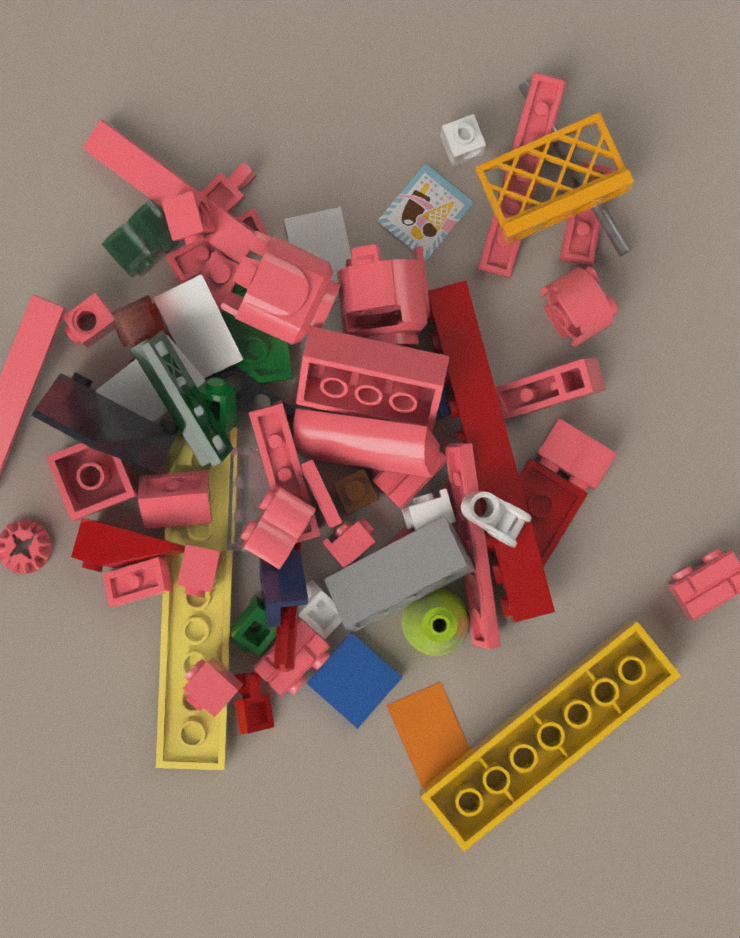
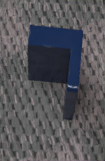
[259,550,308,627]

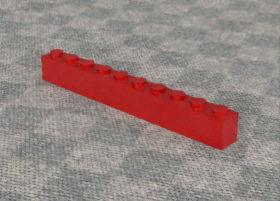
[427,280,555,623]

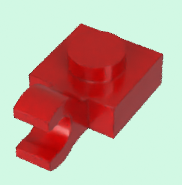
[234,672,274,734]

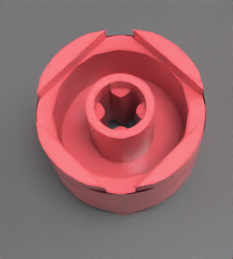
[540,266,618,347]

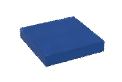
[306,631,402,729]

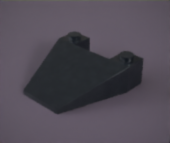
[31,372,186,474]

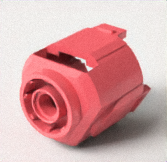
[220,231,340,345]
[337,244,430,348]

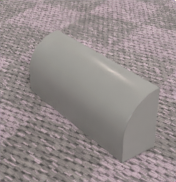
[324,516,476,632]

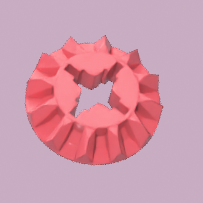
[0,520,52,574]

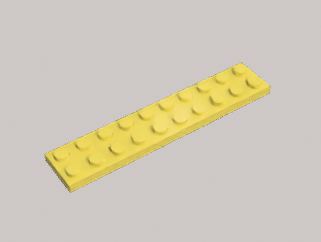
[156,428,238,770]

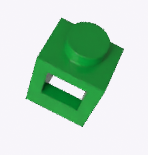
[198,378,239,435]
[230,594,276,656]

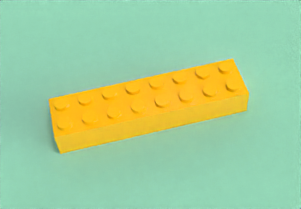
[419,620,681,852]

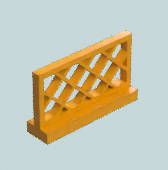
[474,112,635,245]

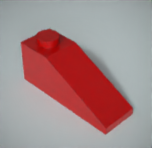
[71,518,186,572]

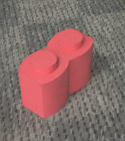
[536,419,617,492]
[240,486,316,569]

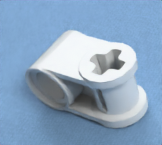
[461,491,532,548]

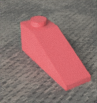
[495,358,606,420]

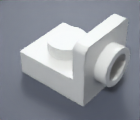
[298,580,342,640]

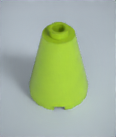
[402,588,470,656]

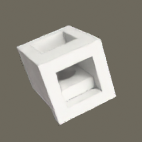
[401,489,456,531]

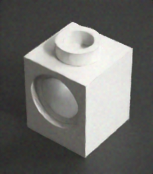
[440,114,486,167]

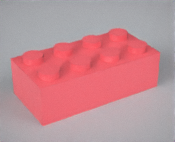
[296,326,449,432]

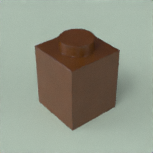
[333,468,378,515]

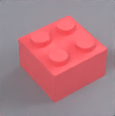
[46,443,138,521]

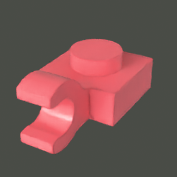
[201,162,256,214]

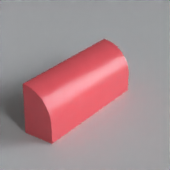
[293,409,440,478]

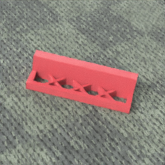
[249,400,320,543]

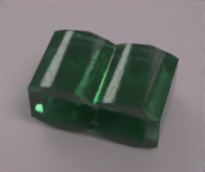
[101,199,180,278]

